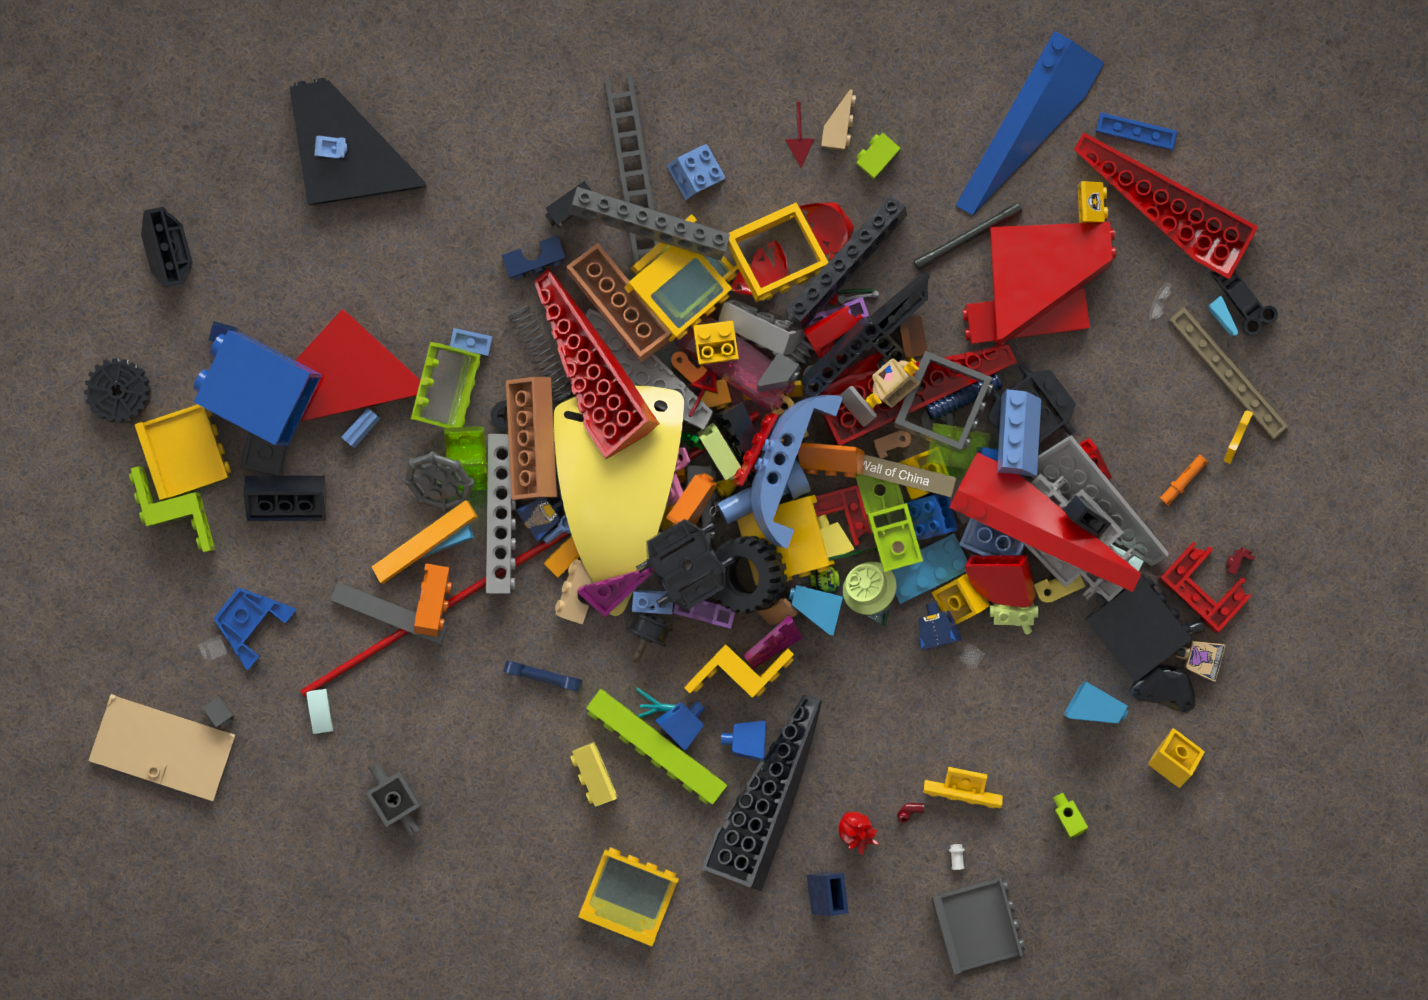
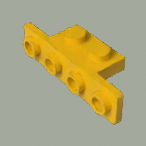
[923,767,1003,808]

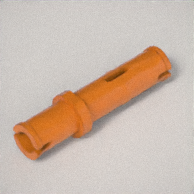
[1159,454,1209,506]

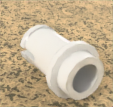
[949,844,965,870]

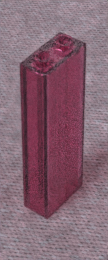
[676,309,796,413]

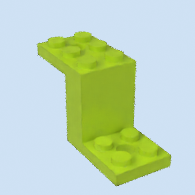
[129,466,216,552]
[856,475,923,572]

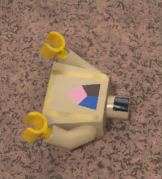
[866,359,920,409]

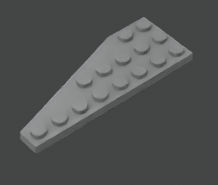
[586,308,713,431]

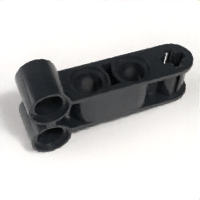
[1211,270,1278,336]

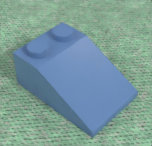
[959,518,1025,555]

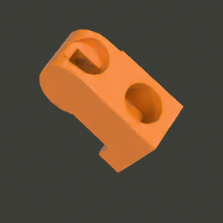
[671,351,708,383]

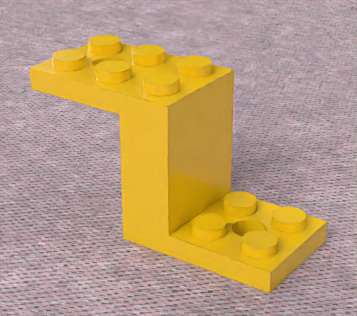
[684,644,794,698]

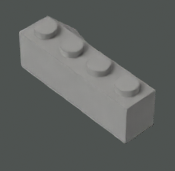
[717,299,806,355]

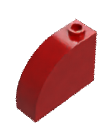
[965,555,1036,608]

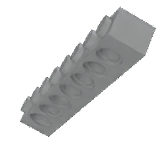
[486,434,516,594]

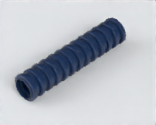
[926,373,1003,421]

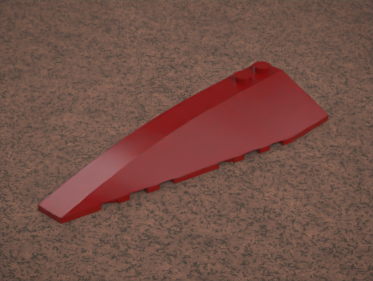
[949,452,1142,592]

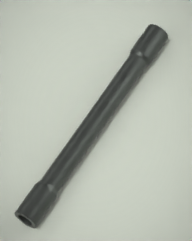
[913,202,1023,270]

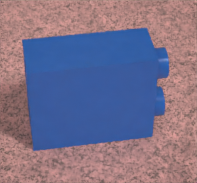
[193,330,322,446]

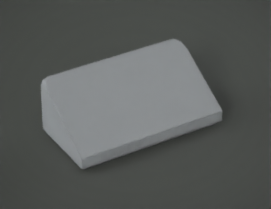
[840,386,877,427]

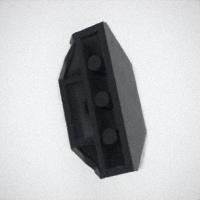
[141,207,193,288]

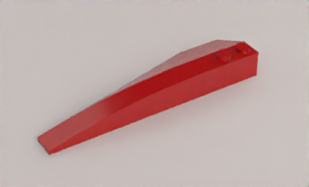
[1074,132,1258,279]
[534,269,660,459]
[817,344,1017,446]

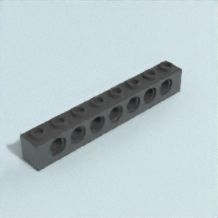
[568,187,730,260]

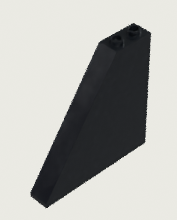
[289,78,427,206]

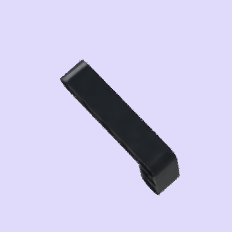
[801,317,906,396]

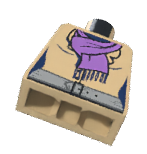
[1175,641,1225,681]

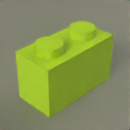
[856,133,900,180]

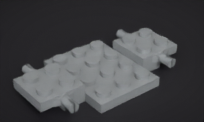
[1024,473,1137,602]

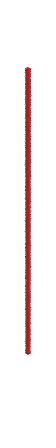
[300,411,760,697]

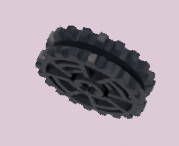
[84,358,151,423]

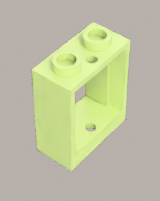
[697,423,741,480]

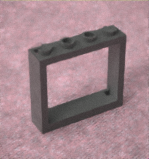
[895,351,994,454]

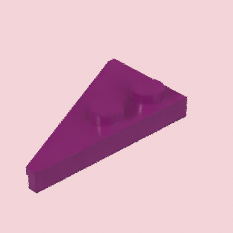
[577,568,653,617]

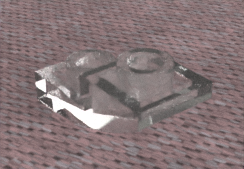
[1147,281,1172,322]

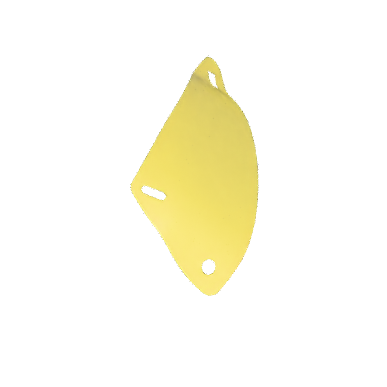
[554,386,684,616]

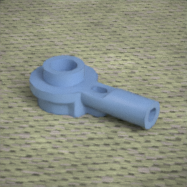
[543,514,571,544]

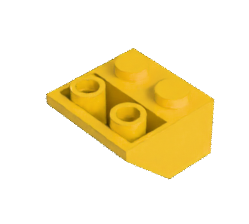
[693,321,739,365]

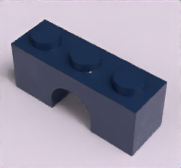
[502,235,566,281]

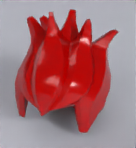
[838,812,879,855]

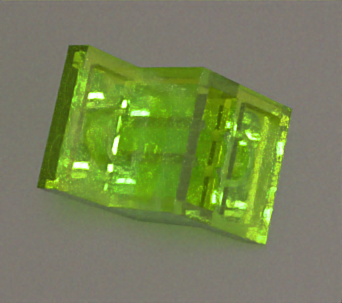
[927,423,991,470]
[444,426,488,491]

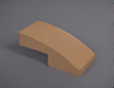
[757,599,798,625]

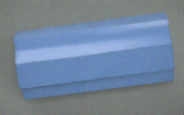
[342,407,380,448]

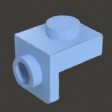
[314,136,347,159]

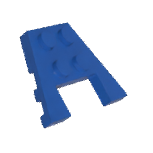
[213,587,297,670]

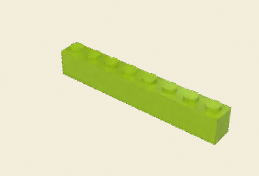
[586,689,727,804]

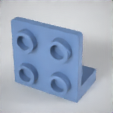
[667,144,725,200]

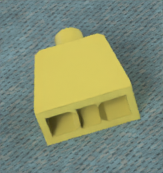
[817,514,854,557]

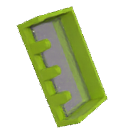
[411,342,480,432]

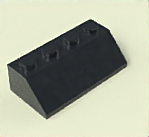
[243,475,326,521]

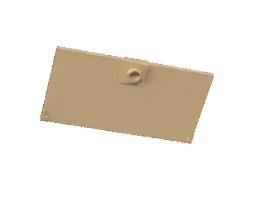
[89,694,236,801]

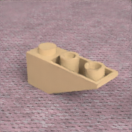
[821,90,856,151]

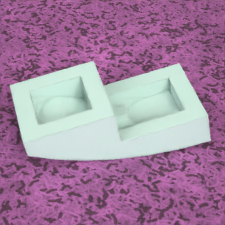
[307,689,333,734]

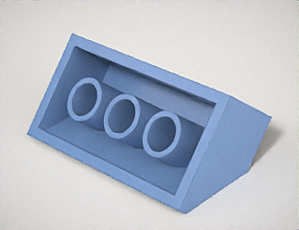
[997,389,1041,477]

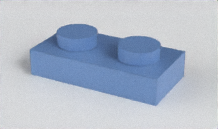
[450,328,493,356]

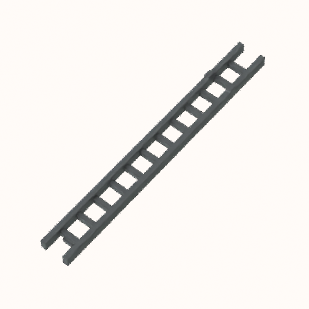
[605,73,672,321]

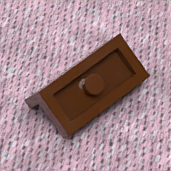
[899,316,927,358]

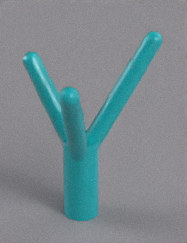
[636,687,676,718]

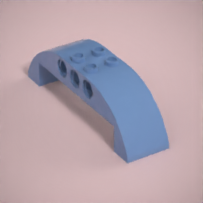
[751,395,843,549]

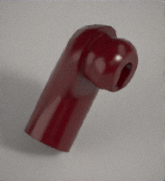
[897,803,924,823]

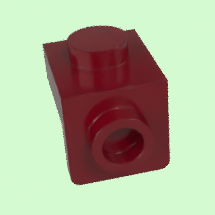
[1225,547,1255,575]

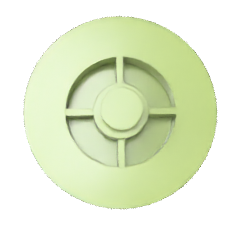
[843,562,897,615]

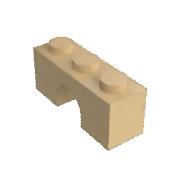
[555,559,593,624]

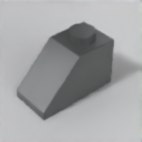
[757,353,800,392]

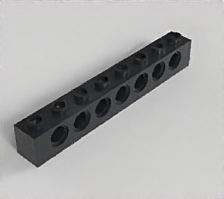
[786,195,907,330]

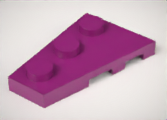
[744,615,803,669]

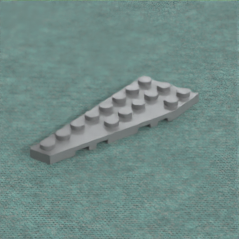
[1031,435,1169,566]

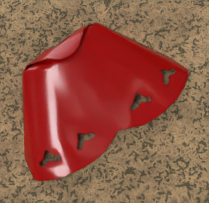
[799,202,854,260]
[731,240,789,296]

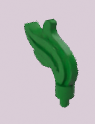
[680,432,704,451]

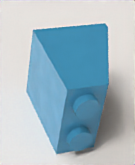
[788,585,843,635]
[1063,681,1129,723]

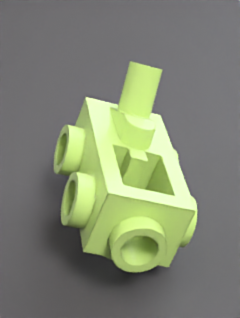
[990,601,1038,634]

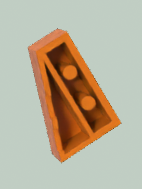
[414,563,452,637]

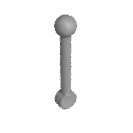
[838,291,879,304]

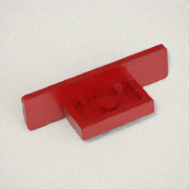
[733,413,783,486]

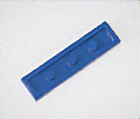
[1096,112,1178,151]

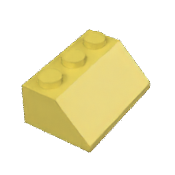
[570,742,618,807]

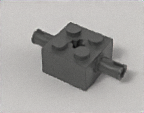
[366,762,422,836]

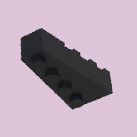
[713,402,770,484]

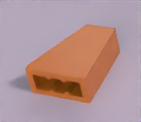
[667,473,718,525]

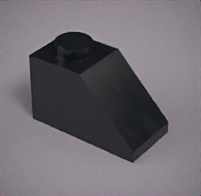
[1063,495,1112,539]

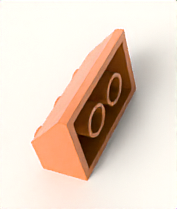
[798,443,865,478]

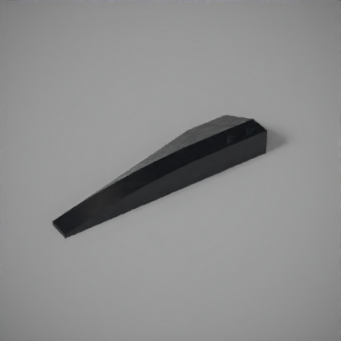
[702,695,822,891]

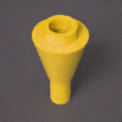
[716,479,737,498]

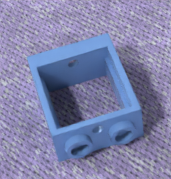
[632,589,673,614]

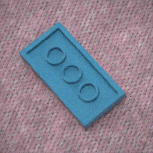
[891,533,968,604]

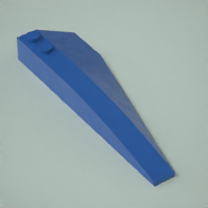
[955,31,1104,215]

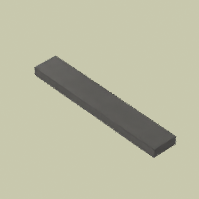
[330,582,448,645]

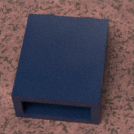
[807,872,849,916]

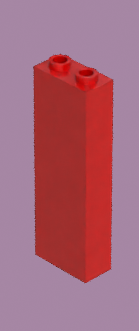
[962,288,1090,345]

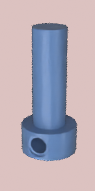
[717,459,811,525]

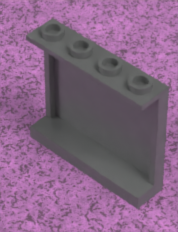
[932,877,1025,975]

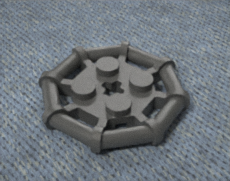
[403,451,475,512]

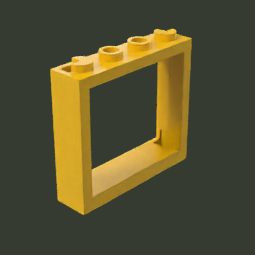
[727,202,828,302]

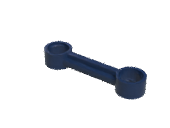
[503,660,583,692]

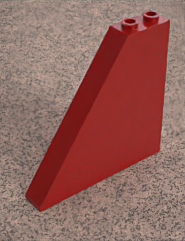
[990,222,1116,346]
[295,309,431,422]

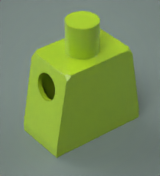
[1053,793,1088,840]

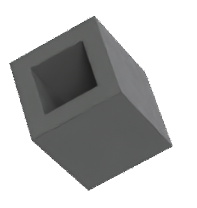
[203,696,235,728]

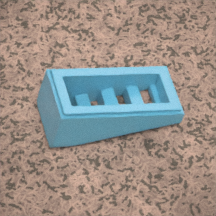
[1207,296,1238,337]

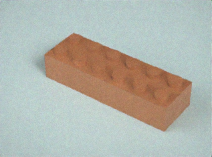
[567,243,672,363]
[506,377,557,500]

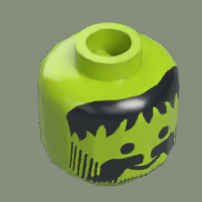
[810,566,840,593]

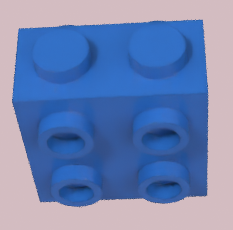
[907,494,958,541]

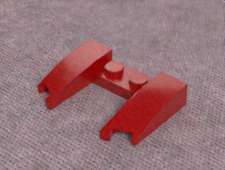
[804,306,883,383]
[813,485,871,546]
[1157,542,1251,634]

